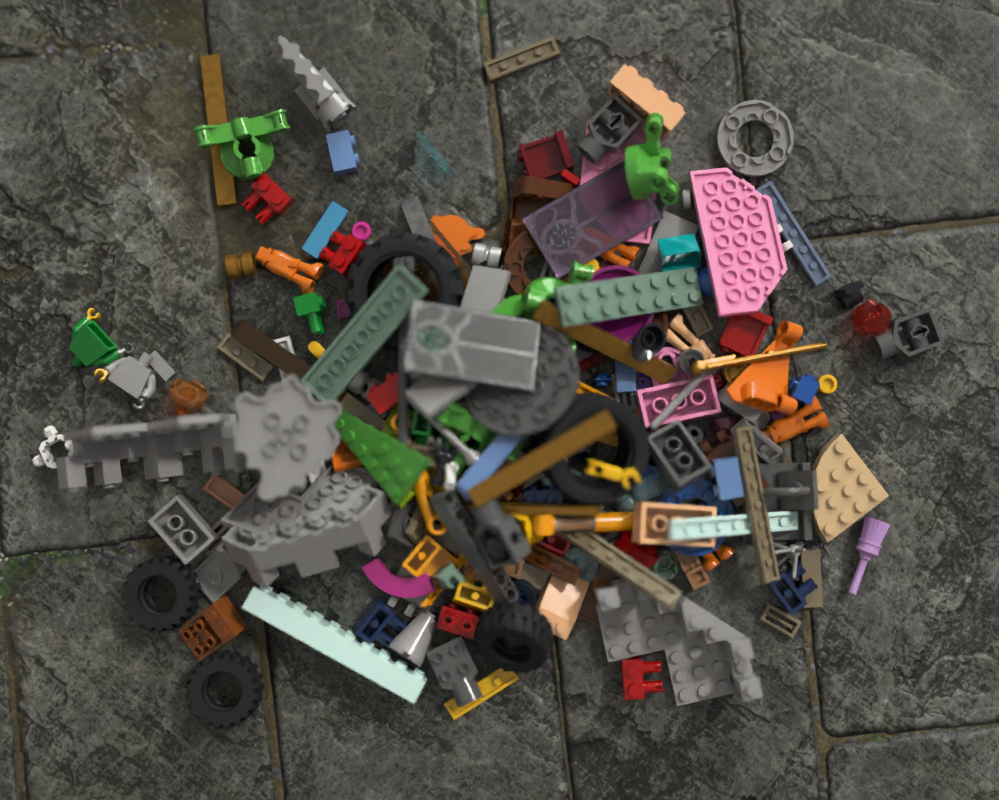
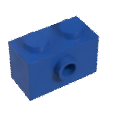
[788,374,820,406]

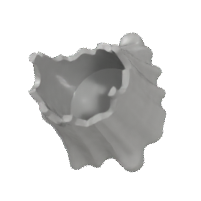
[233,374,342,500]

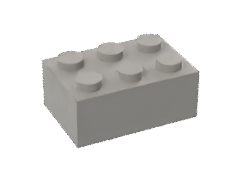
[148,495,220,565]

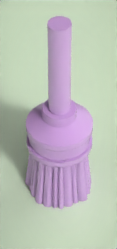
[849,516,890,595]

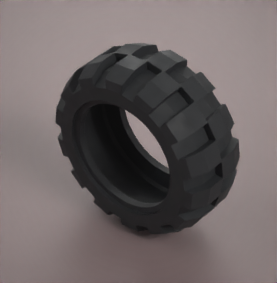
[345,232,464,351]

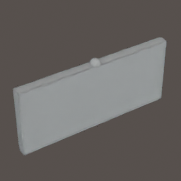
[150,350,176,381]

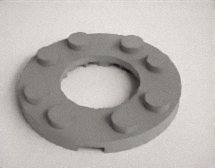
[716,100,794,177]

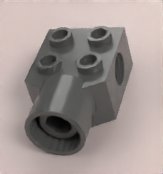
[576,94,643,165]
[870,307,945,360]
[471,498,532,570]
[426,636,483,708]

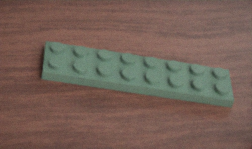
[300,264,429,402]
[553,267,704,328]

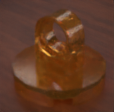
[168,378,208,416]

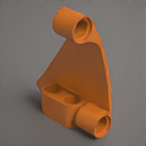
[725,321,803,415]

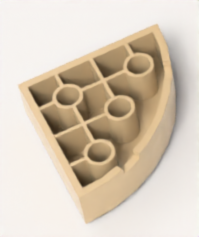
[810,434,889,543]

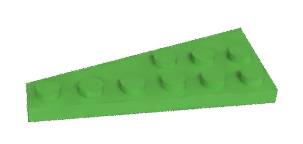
[334,410,432,505]

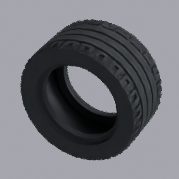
[535,392,650,505]

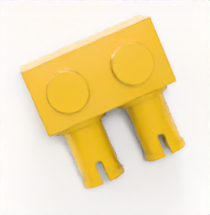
[452,565,494,613]

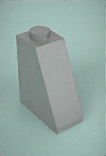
[717,383,771,431]

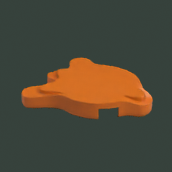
[431,215,485,265]

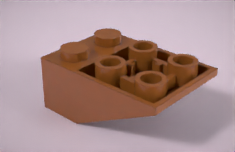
[178,595,248,662]

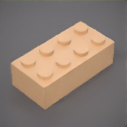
[607,64,686,139]
[632,502,717,547]

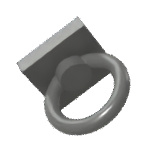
[763,470,819,510]

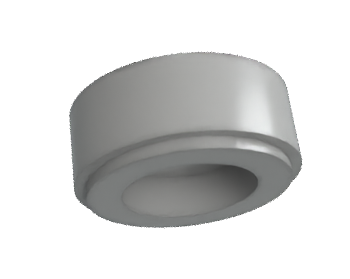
[682,190,691,209]

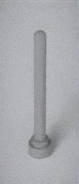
[650,357,718,430]
[406,397,481,466]

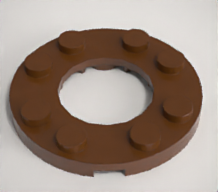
[503,227,580,304]

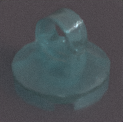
[562,547,598,582]

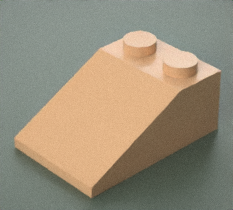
[534,575,590,640]

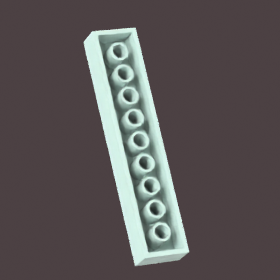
[242,584,428,703]

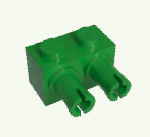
[293,292,327,336]

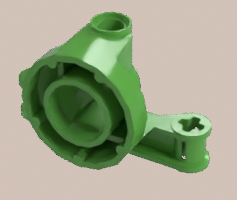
[193,109,291,181]
[625,112,679,205]
[522,261,594,353]
[436,402,525,475]

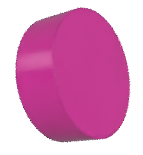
[352,222,371,241]

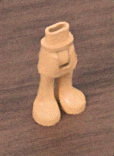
[666,312,716,360]

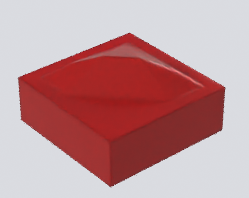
[560,169,580,189]

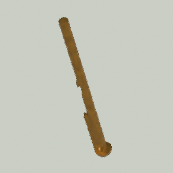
[690,342,827,377]

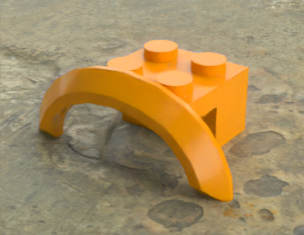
[402,535,467,607]

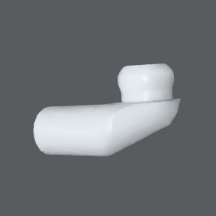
[444,462,459,490]

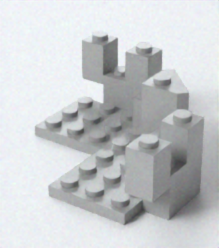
[56,413,248,493]
[215,463,396,588]
[593,579,763,706]

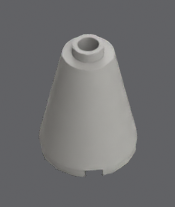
[388,611,437,667]

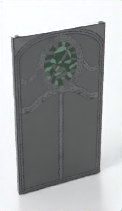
[402,299,541,391]

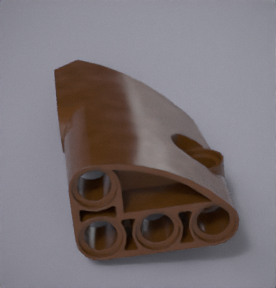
[501,176,573,265]

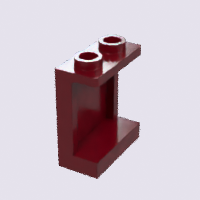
[516,130,575,179]

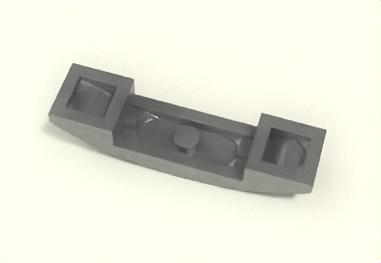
[400,195,437,271]

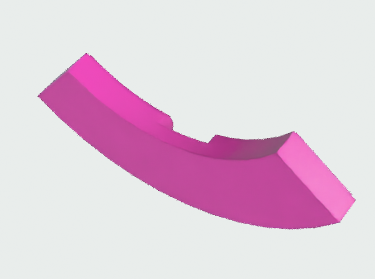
[362,558,436,598]

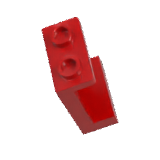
[717,311,773,358]

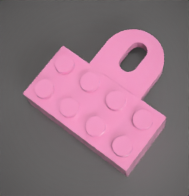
[634,347,722,431]

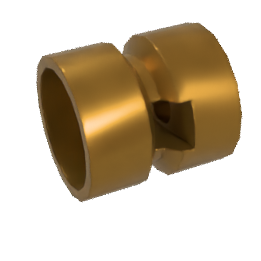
[225,251,257,280]
[721,364,748,385]

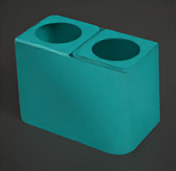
[658,234,701,271]

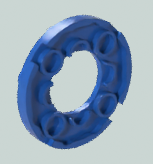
[658,479,733,556]

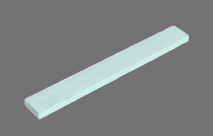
[667,510,799,540]

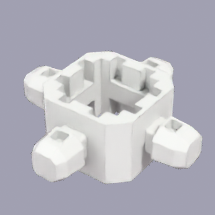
[32,426,74,469]

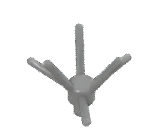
[773,540,806,581]

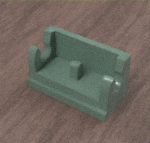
[430,563,465,589]

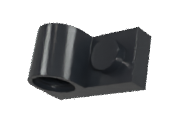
[834,280,865,310]

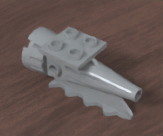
[277,35,357,132]

